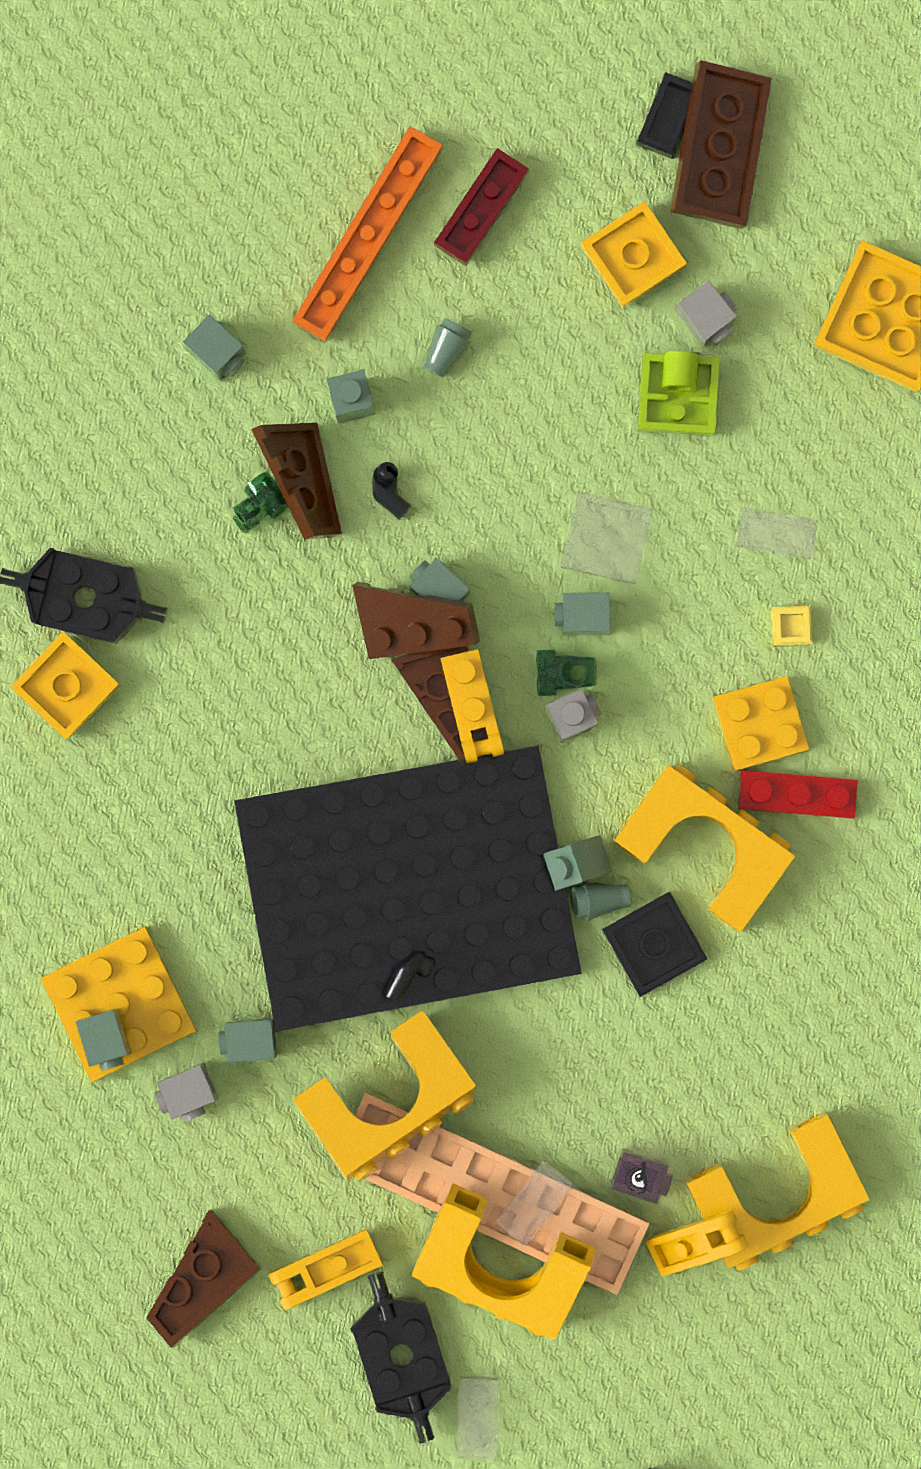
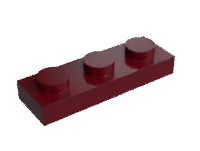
[434,148,529,266]

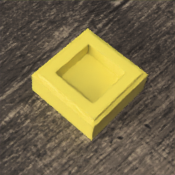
[771,605,813,647]

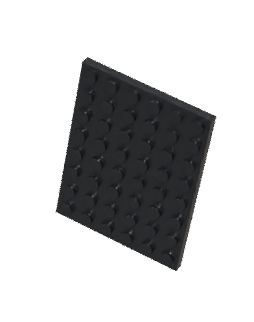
[234,746,582,1032]

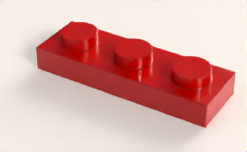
[738,770,858,819]

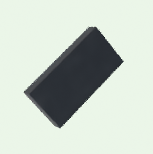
[636,72,692,159]

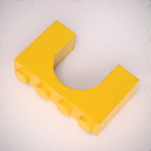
[612,764,795,932]
[293,1010,477,1182]
[684,1112,870,1271]
[411,1183,596,1341]

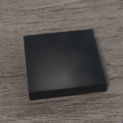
[602,891,707,997]

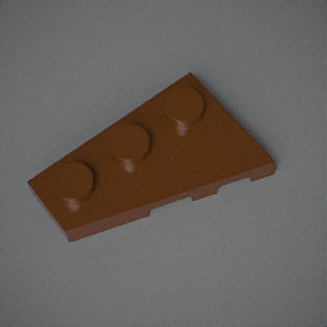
[251,423,342,540]
[352,582,480,659]
[391,646,488,760]
[146,1209,262,1348]

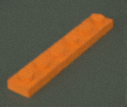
[292,126,443,343]

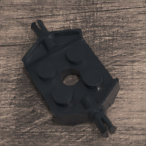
[0,547,168,644]
[350,1271,452,1443]

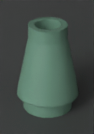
[423,317,471,377]
[571,882,631,921]

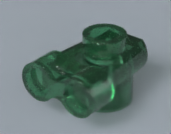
[233,472,288,534]
[536,649,597,696]

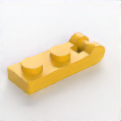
[441,649,504,764]
[645,1209,749,1277]
[268,1228,383,1310]

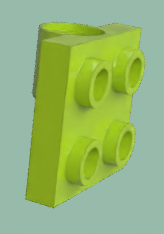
[637,351,720,436]

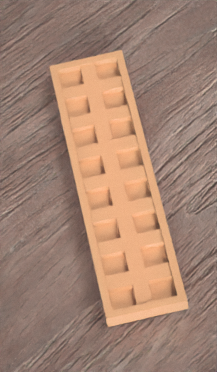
[333,1092,650,1295]

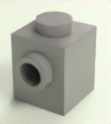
[676,280,737,347]
[545,688,601,743]
[155,1063,219,1122]

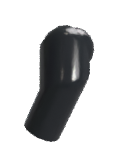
[372,462,411,520]
[384,951,436,1002]

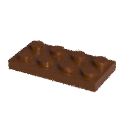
[670,60,772,229]

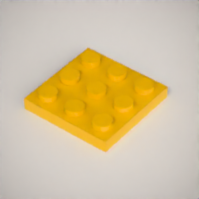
[813,240,921,393]
[40,926,197,1083]

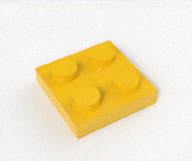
[581,201,687,308]
[10,631,121,741]
[712,676,809,771]

